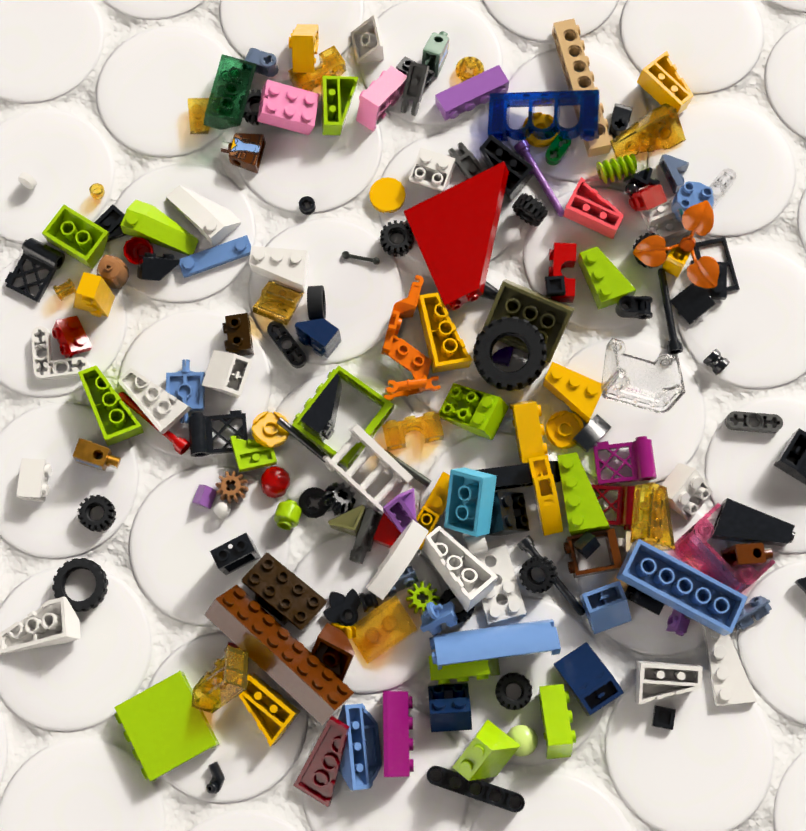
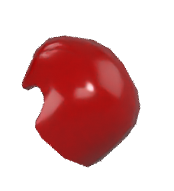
[123,237,154,265]
[261,466,290,498]

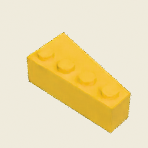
[417,292,473,373]

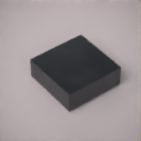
[545,275,566,297]
[652,705,676,730]

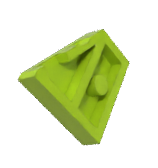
[230,436,277,473]

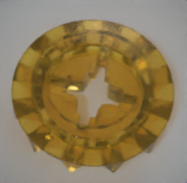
[455,57,484,82]

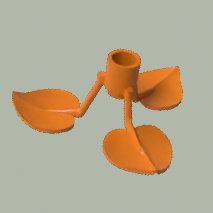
[633,200,720,288]

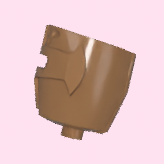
[97,255,129,289]

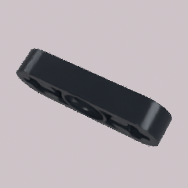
[267,321,307,368]

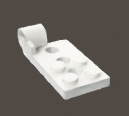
[464,535,527,625]

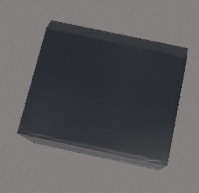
[573,531,601,559]

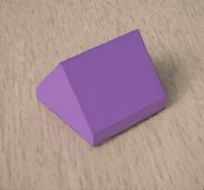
[192,484,217,509]

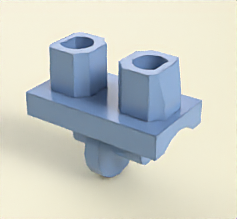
[420,601,457,635]

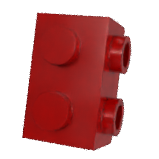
[52,316,92,359]

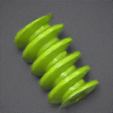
[596,153,637,184]

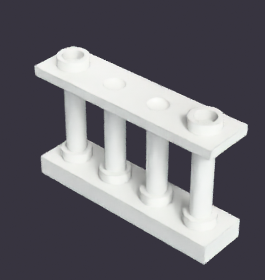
[322,424,413,512]

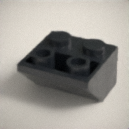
[486,491,530,536]

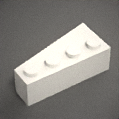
[423,526,498,612]

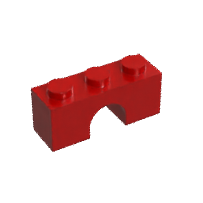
[548,242,577,303]

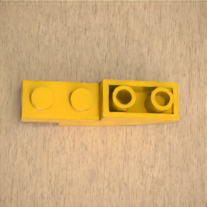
[528,454,563,536]
[416,472,450,550]

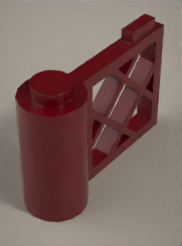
[591,485,642,531]

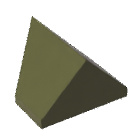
[328,504,366,536]

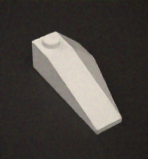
[0,597,81,654]

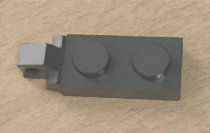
[349,508,382,564]

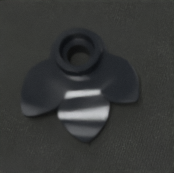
[323,589,360,626]

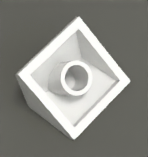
[351,15,384,64]

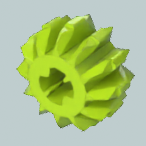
[406,581,440,615]

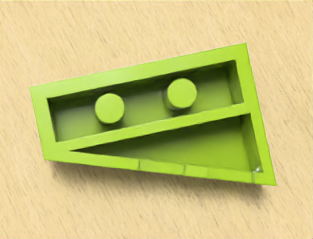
[321,76,358,135]
[577,247,636,310]
[538,684,576,759]

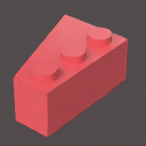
[563,177,624,239]

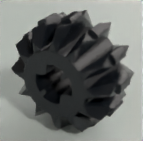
[322,482,356,516]

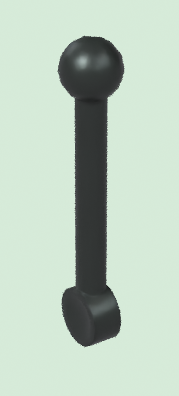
[342,251,380,265]

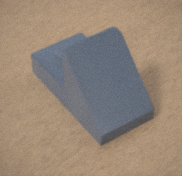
[659,154,689,194]

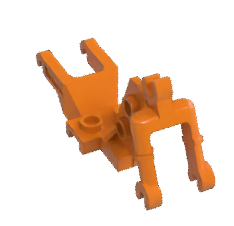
[381,275,441,401]

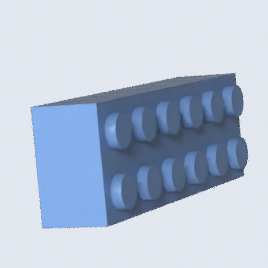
[616,539,748,636]

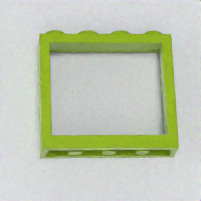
[292,365,394,469]

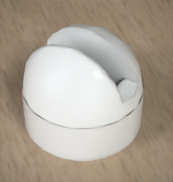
[213,502,231,519]

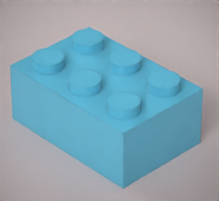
[444,467,497,537]

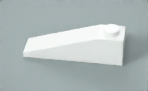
[166,185,241,247]

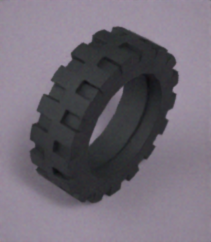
[52,558,108,612]

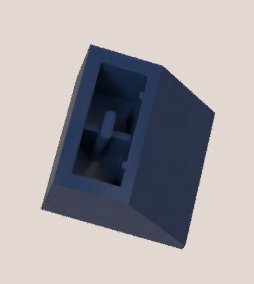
[295,318,341,358]
[428,683,472,732]

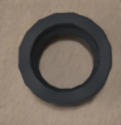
[307,285,326,320]

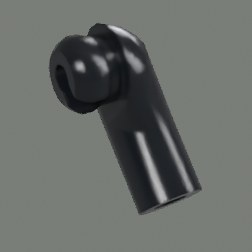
[206,762,225,794]

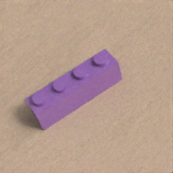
[435,65,509,121]

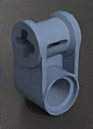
[243,48,279,77]

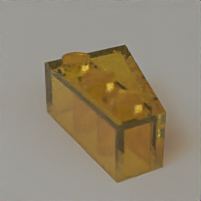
[192,645,248,713]

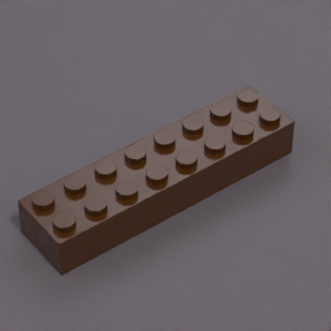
[205,585,354,726]

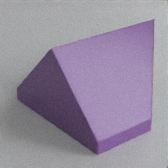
[383,488,418,533]

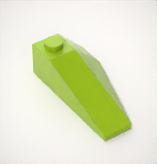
[120,200,199,256]

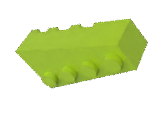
[78,365,144,447]

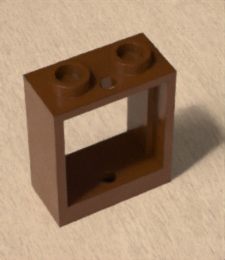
[563,528,622,578]

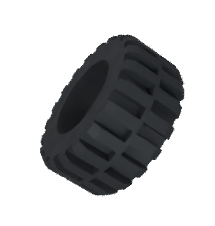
[473,316,547,391]

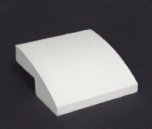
[640,196,689,241]

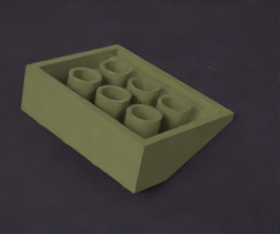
[481,279,574,363]

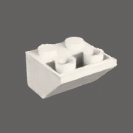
[408,148,455,192]
[201,350,253,398]
[656,463,713,521]

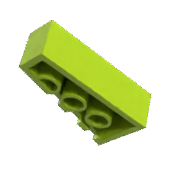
[557,452,610,536]

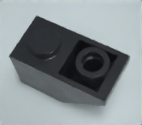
[137,252,180,281]

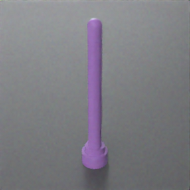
[514,140,564,217]

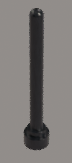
[658,268,683,354]
[517,535,585,616]

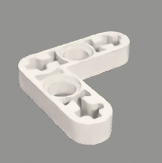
[31,326,90,381]

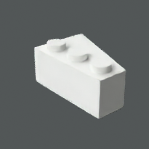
[249,246,309,293]
[635,661,703,705]

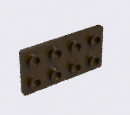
[241,553,327,631]

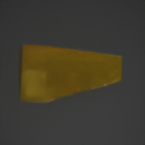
[610,103,686,158]

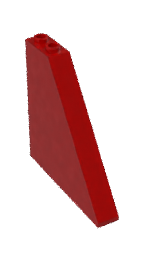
[404,161,509,311]

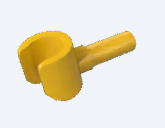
[331,623,356,639]

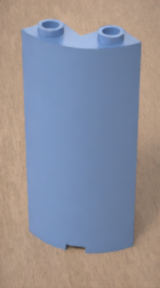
[429,619,561,670]

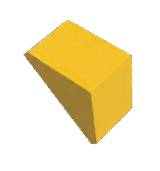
[662,247,690,277]

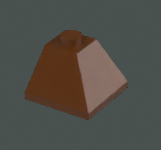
[311,623,355,682]

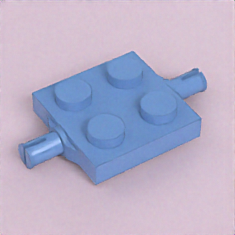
[166,359,205,424]

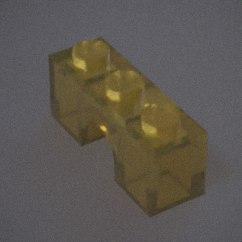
[288,46,346,92]
[382,412,444,451]

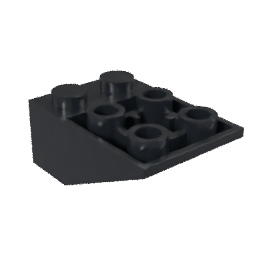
[774,428,806,485]

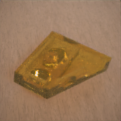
[187,98,222,134]

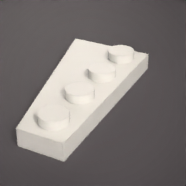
[703,625,757,706]

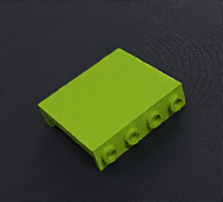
[114,671,219,781]

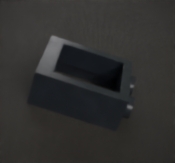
[210,533,261,575]

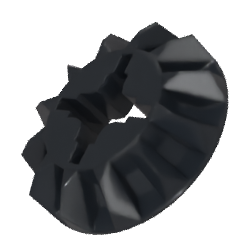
[299,487,328,518]

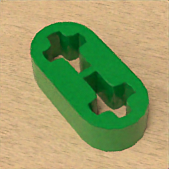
[545,133,571,165]

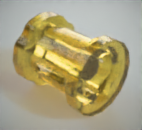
[53,278,77,301]

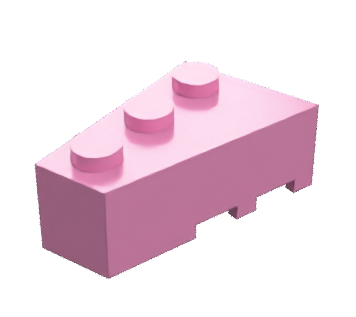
[356,66,407,132]

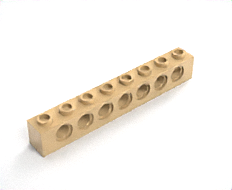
[552,18,613,157]

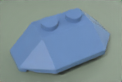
[338,703,382,791]

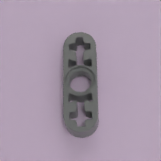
[725,411,783,433]

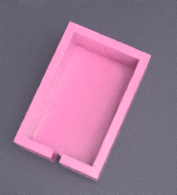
[257,80,319,135]

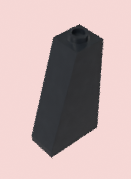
[710,498,795,547]

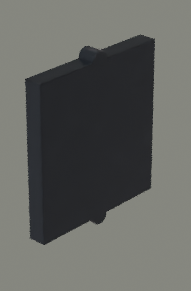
[670,283,716,325]

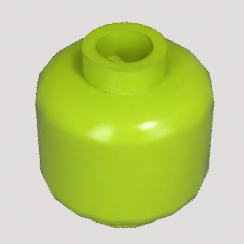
[274,500,302,530]

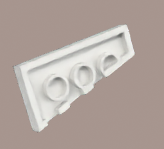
[117,368,192,434]

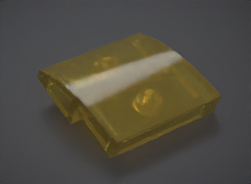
[252,280,303,325]

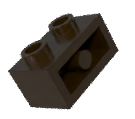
[223,313,254,356]

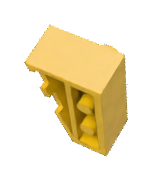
[289,24,319,73]
[73,272,115,317]
[543,362,605,424]
[509,400,548,463]

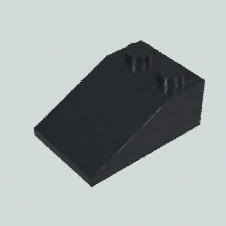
[301,373,342,442]

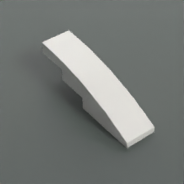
[366,520,429,600]

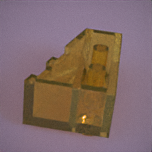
[630,482,675,551]

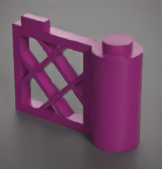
[593,436,657,485]

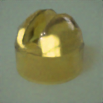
[89,183,105,200]

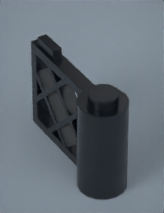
[5,238,65,303]
[188,410,248,457]

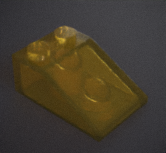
[352,595,418,664]

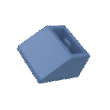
[579,581,632,635]

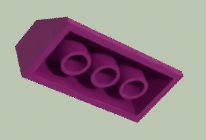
[383,691,414,777]

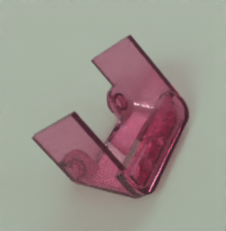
[673,503,775,593]

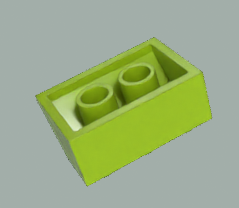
[42,205,109,269]

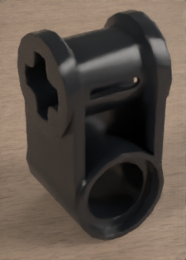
[609,103,633,140]
[615,296,653,319]

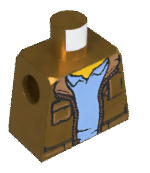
[73,438,121,471]

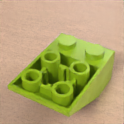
[437,383,509,440]

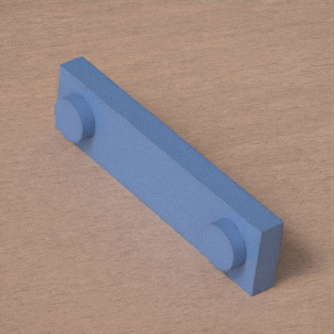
[179,235,251,278]

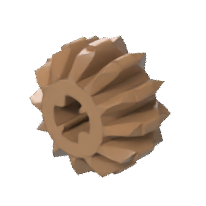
[215,471,249,504]

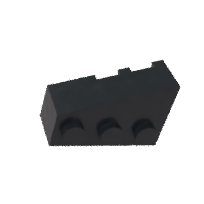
[479,135,534,201]

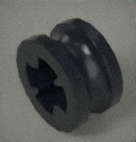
[299,196,316,215]

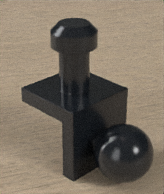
[623,167,660,196]

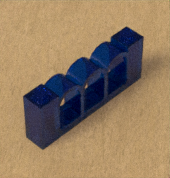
[488,90,600,143]

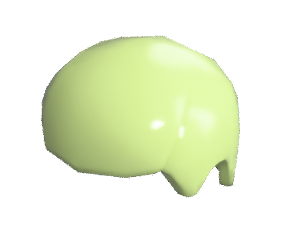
[507,725,538,757]

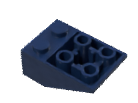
[553,642,624,716]

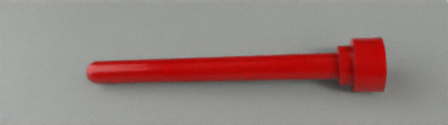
[118,392,190,455]

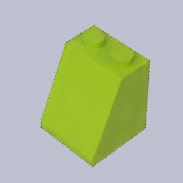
[452,719,520,781]

